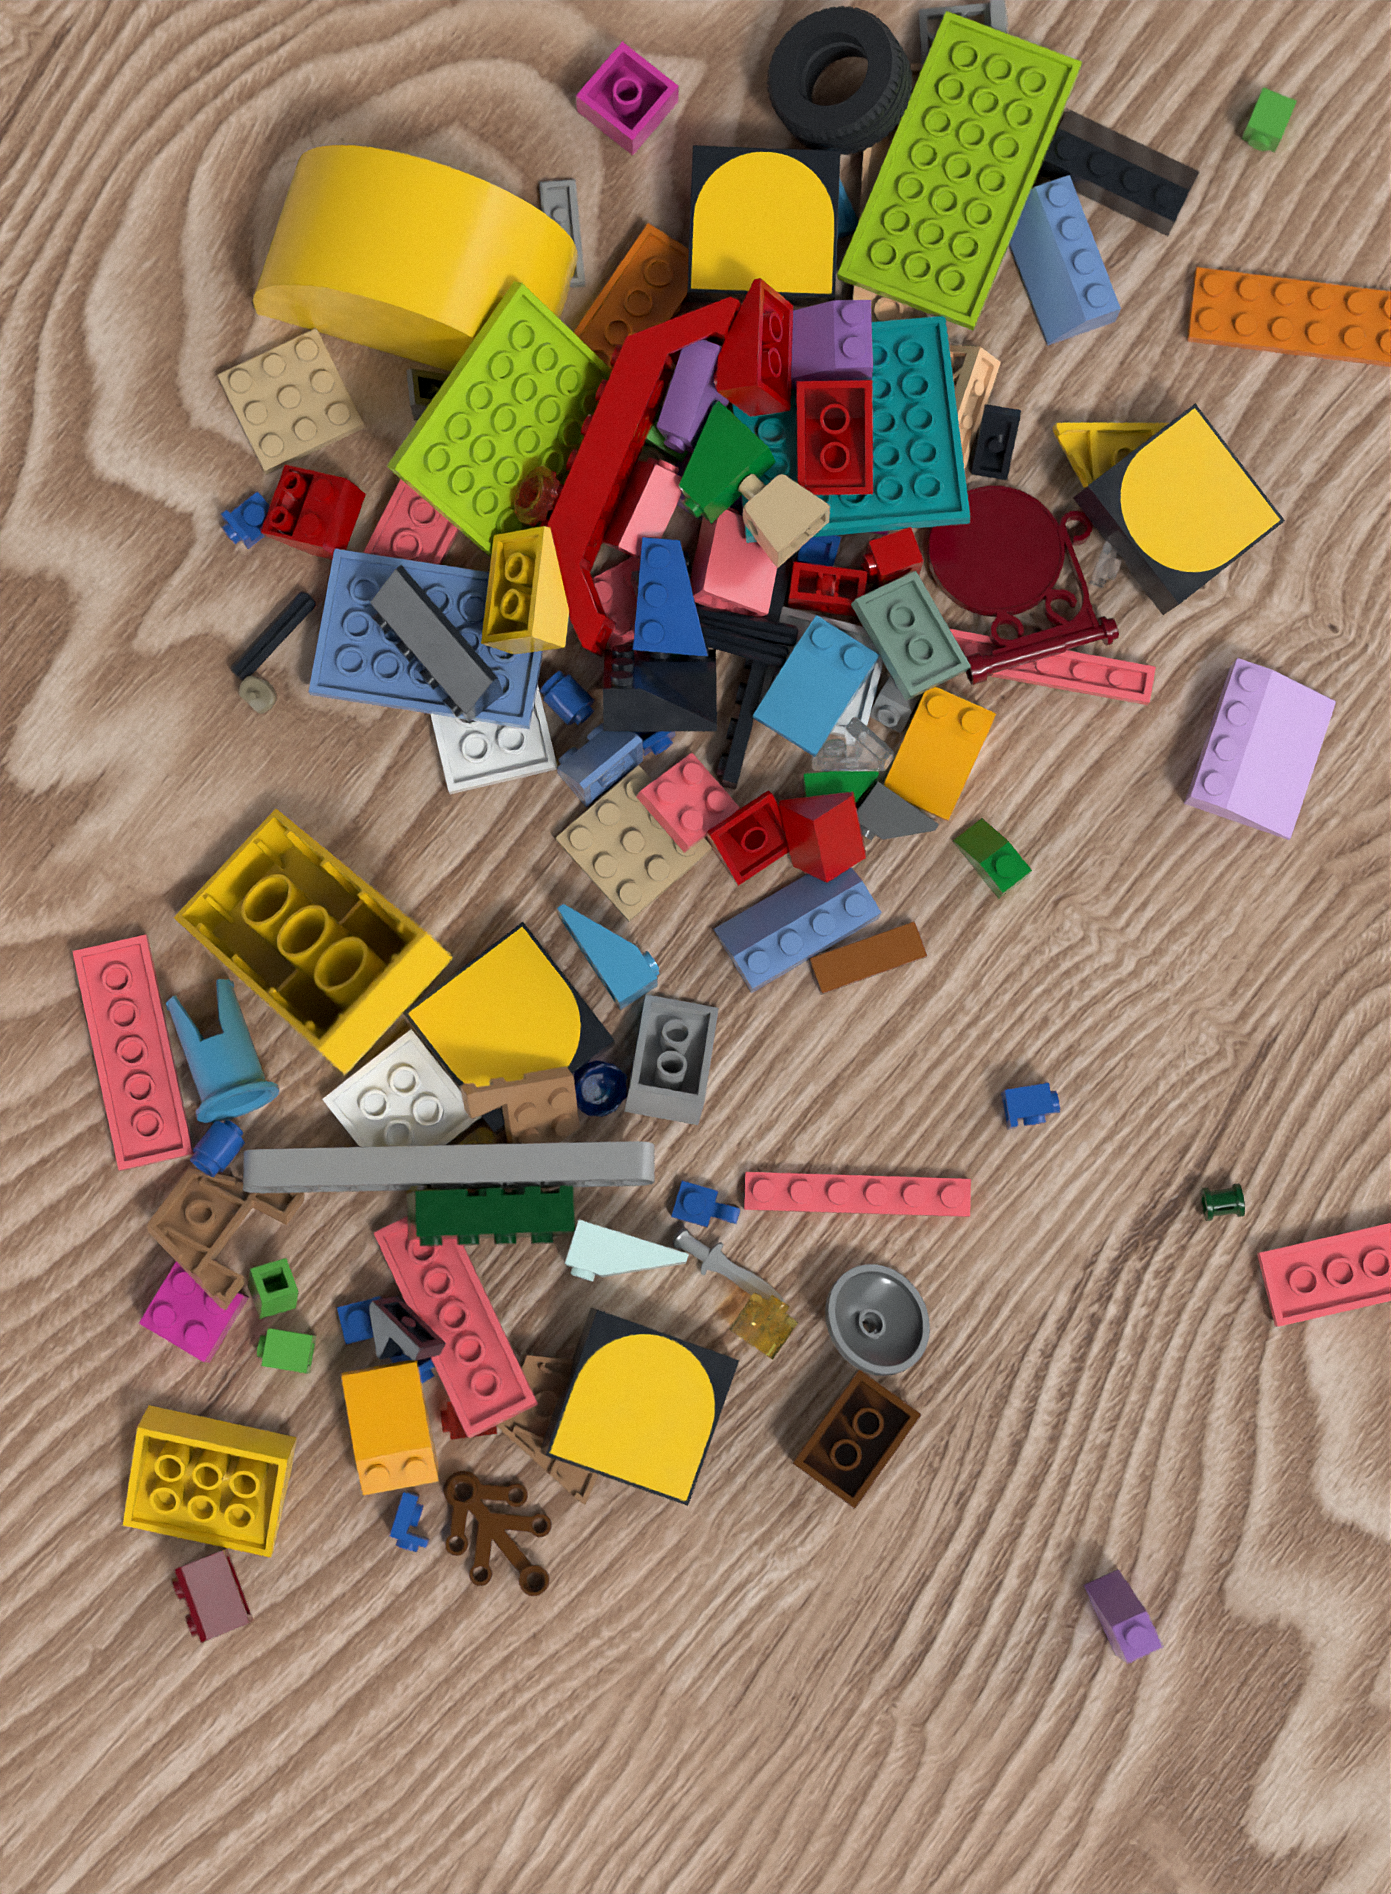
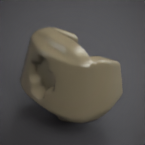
[238,676,277,714]

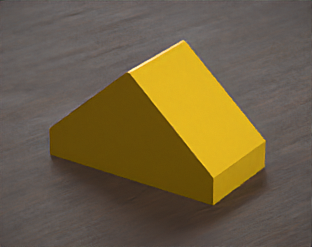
[173,808,452,1075]

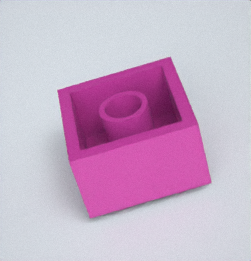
[576,42,679,156]
[139,1262,249,1363]

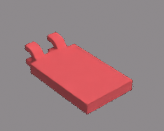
[363,479,459,565]

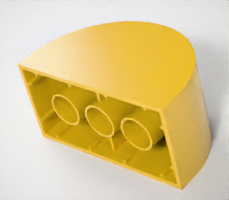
[253,145,578,372]

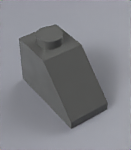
[857,781,939,841]

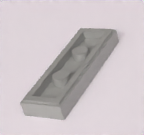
[539,179,585,288]

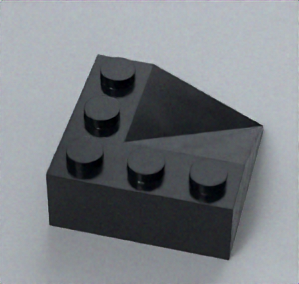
[603,645,717,732]

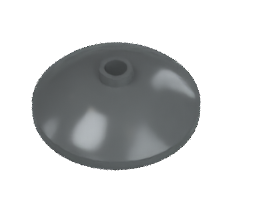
[825,1264,930,1376]

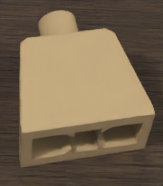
[738,474,830,567]

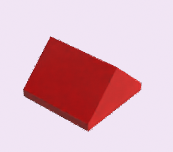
[706,790,790,886]
[779,792,866,883]

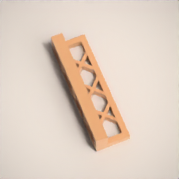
[949,345,1001,469]

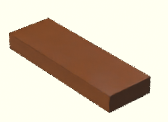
[809,921,927,995]

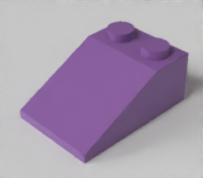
[791,300,873,389]

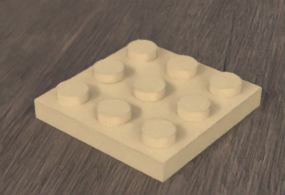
[217,328,365,475]
[555,765,713,923]

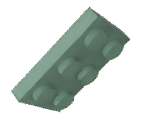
[851,571,971,701]

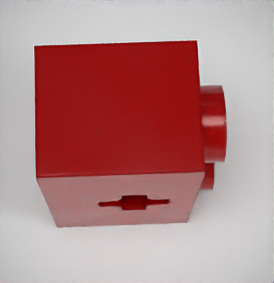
[787,562,868,617]

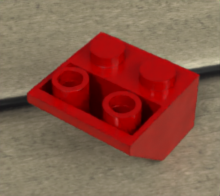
[260,464,366,560]

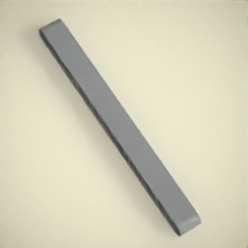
[243,1141,655,1193]

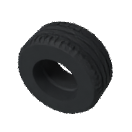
[767,6,913,155]

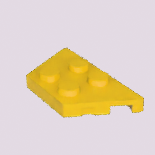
[1053,423,1169,488]

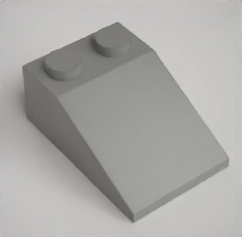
[624,994,719,1125]

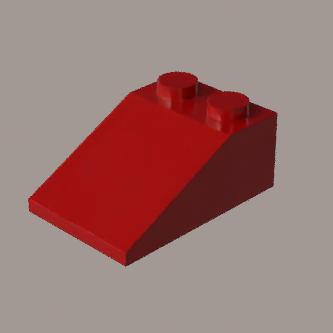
[714,278,793,417]
[797,380,873,495]

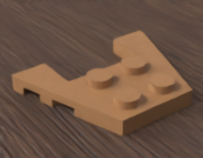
[461,1066,580,1144]
[147,1168,305,1310]
[496,1355,599,1505]

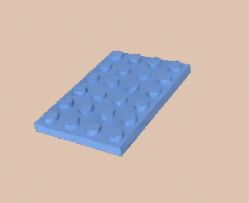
[309,549,543,729]

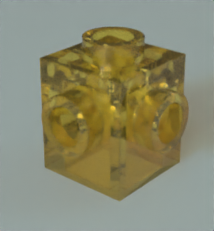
[729,1292,799,1360]

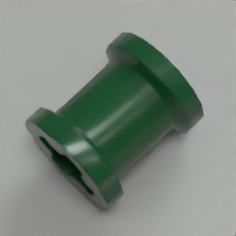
[1201,1183,1245,1221]

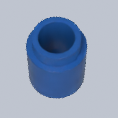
[540,671,594,726]
[190,1120,245,1177]

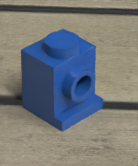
[1001,1083,1060,1130]

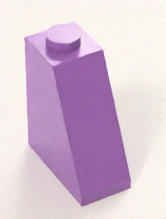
[656,339,729,453]
[1084,1569,1163,1663]

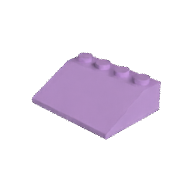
[1184,658,1336,840]

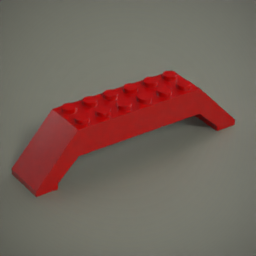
[540,297,742,657]

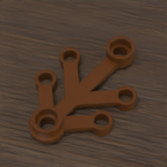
[444,1471,552,1596]

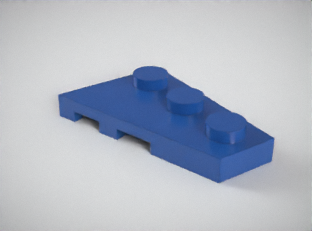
[633,537,708,656]

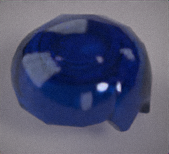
[573,1060,627,1117]

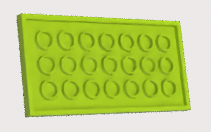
[837,11,1082,331]

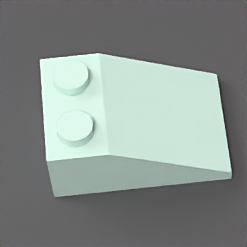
[565,1220,689,1282]

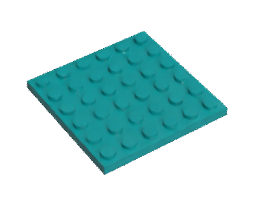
[732,316,970,543]

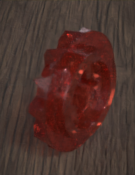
[515,466,560,526]

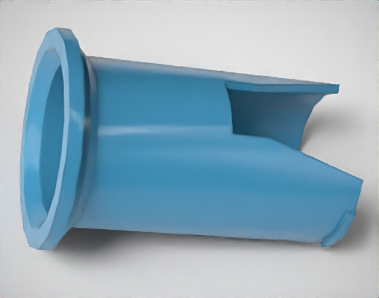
[166,979,280,1123]

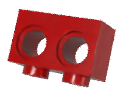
[861,527,924,589]

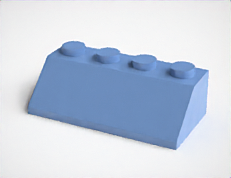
[1009,175,1121,346]
[713,867,882,993]

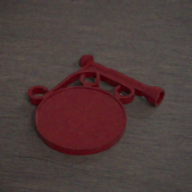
[928,485,1119,685]

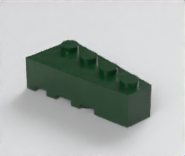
[407,1185,575,1247]

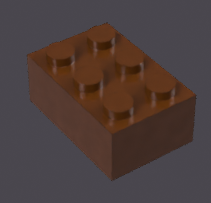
[791,1369,922,1509]

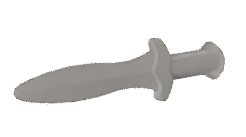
[673,1229,785,1307]

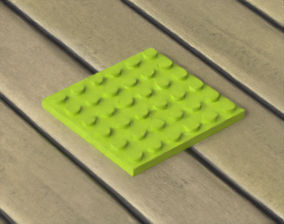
[387,281,612,558]

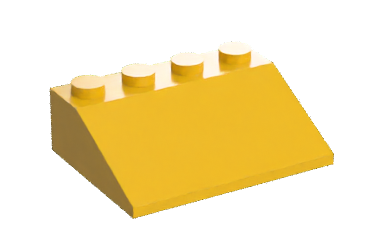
[123,1405,297,1558]

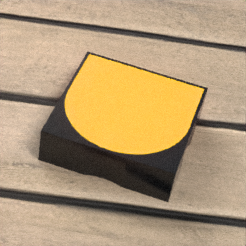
[687,145,841,307]
[1073,403,1285,615]
[403,922,615,1135]
[539,1307,739,1506]

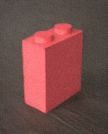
[603,457,682,559]
[690,507,777,618]

